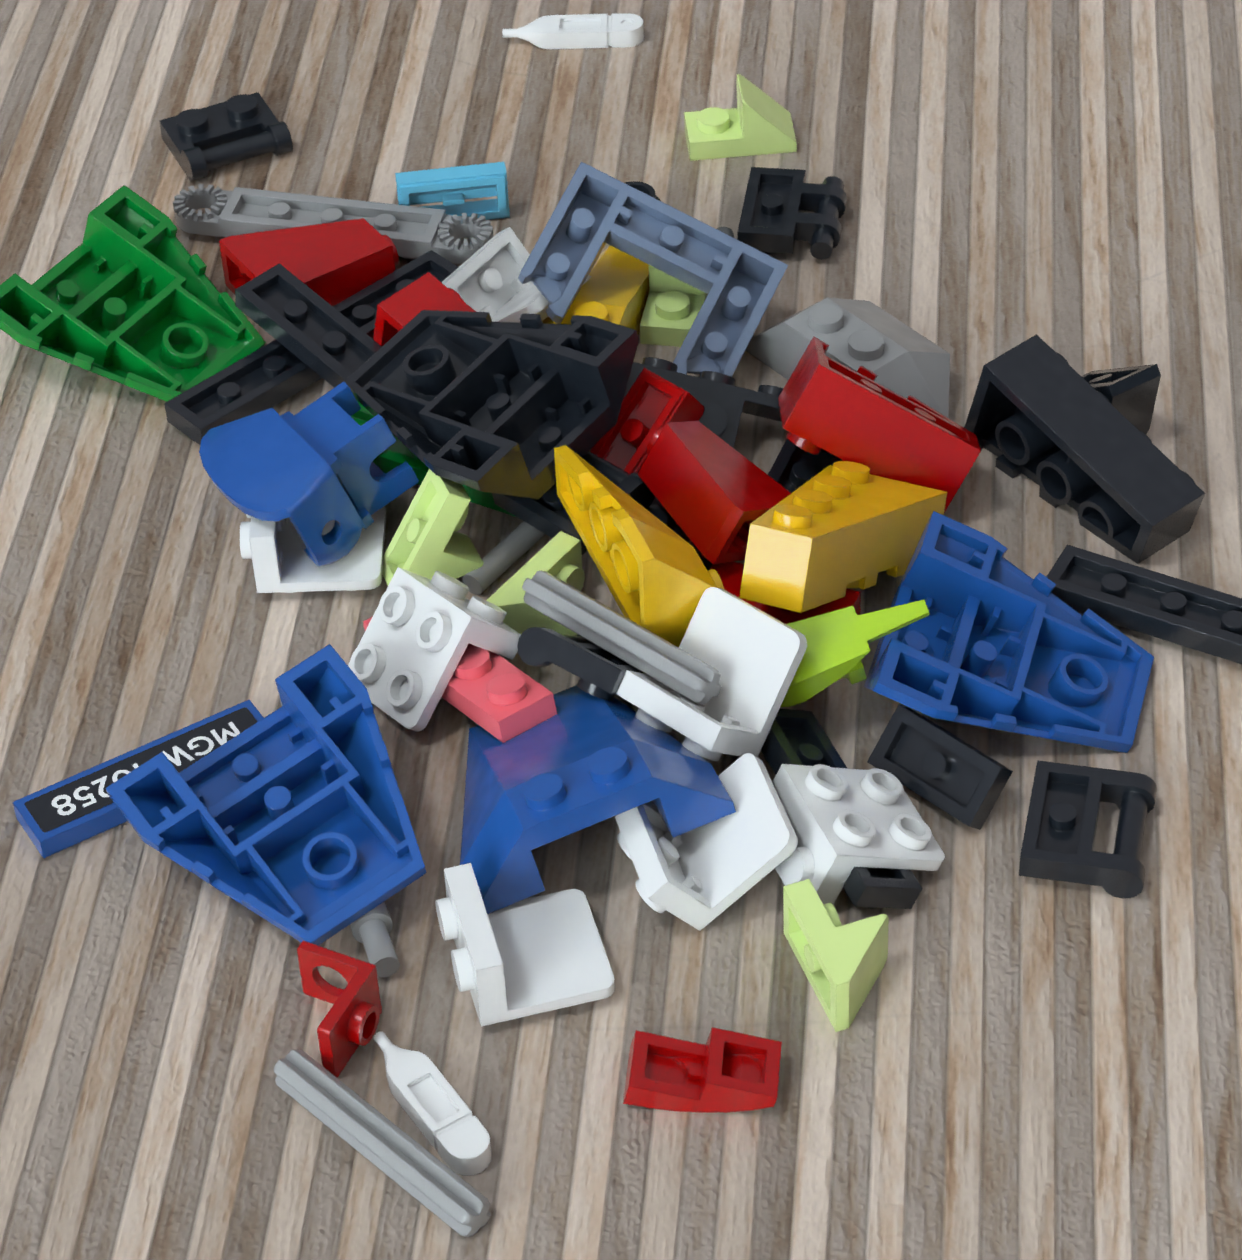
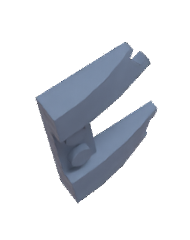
[518,162,788,377]

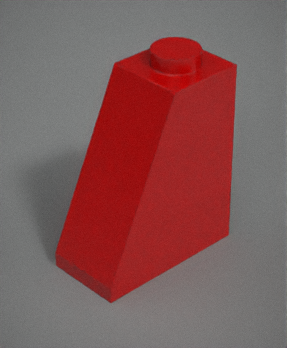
[219,218,399,306]
[637,421,791,564]

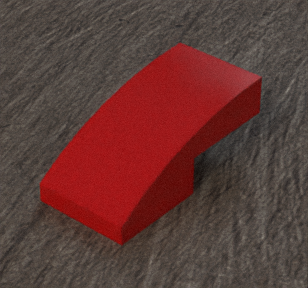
[623,1027,782,1113]

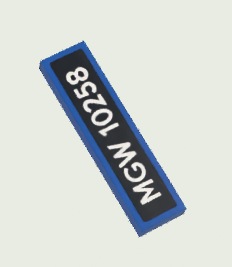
[13,699,264,858]

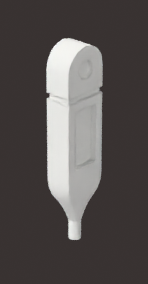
[503,13,644,49]
[374,1031,492,1176]

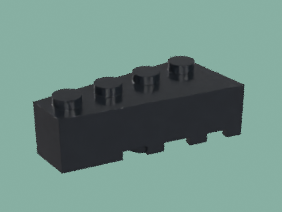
[964,334,1205,564]

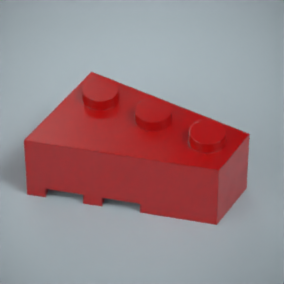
[778,336,981,513]

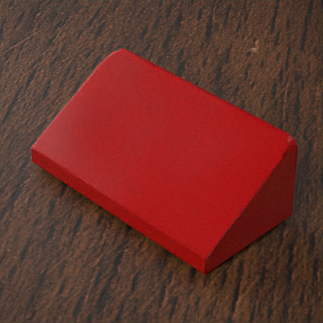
[590,368,705,474]

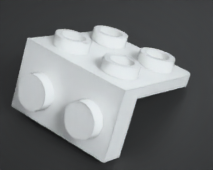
[441,227,599,323]
[240,506,386,593]
[348,567,521,732]
[616,587,807,761]
[614,753,798,931]
[772,764,945,904]
[435,863,615,1027]

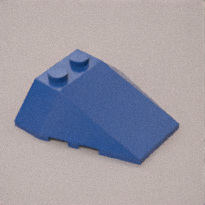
[864,511,1154,753]
[106,644,427,946]
[460,685,736,914]

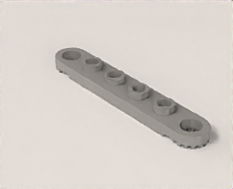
[173,184,494,264]

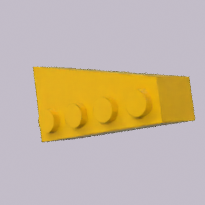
[739,461,947,613]

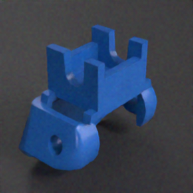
[199,381,419,567]

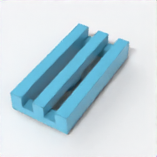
[395,162,510,220]

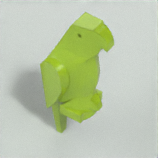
[780,600,930,707]

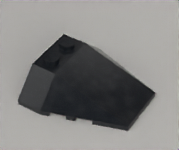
[344,310,639,499]

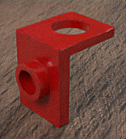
[297,941,382,1078]

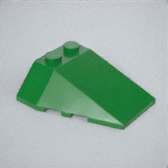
[0,185,266,402]

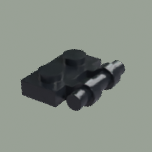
[737,167,847,260]

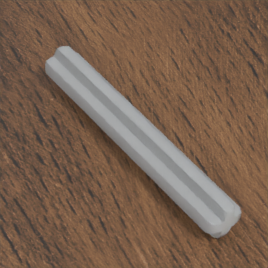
[522,571,722,705]
[273,1049,491,1237]

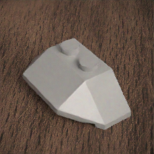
[746,297,950,418]

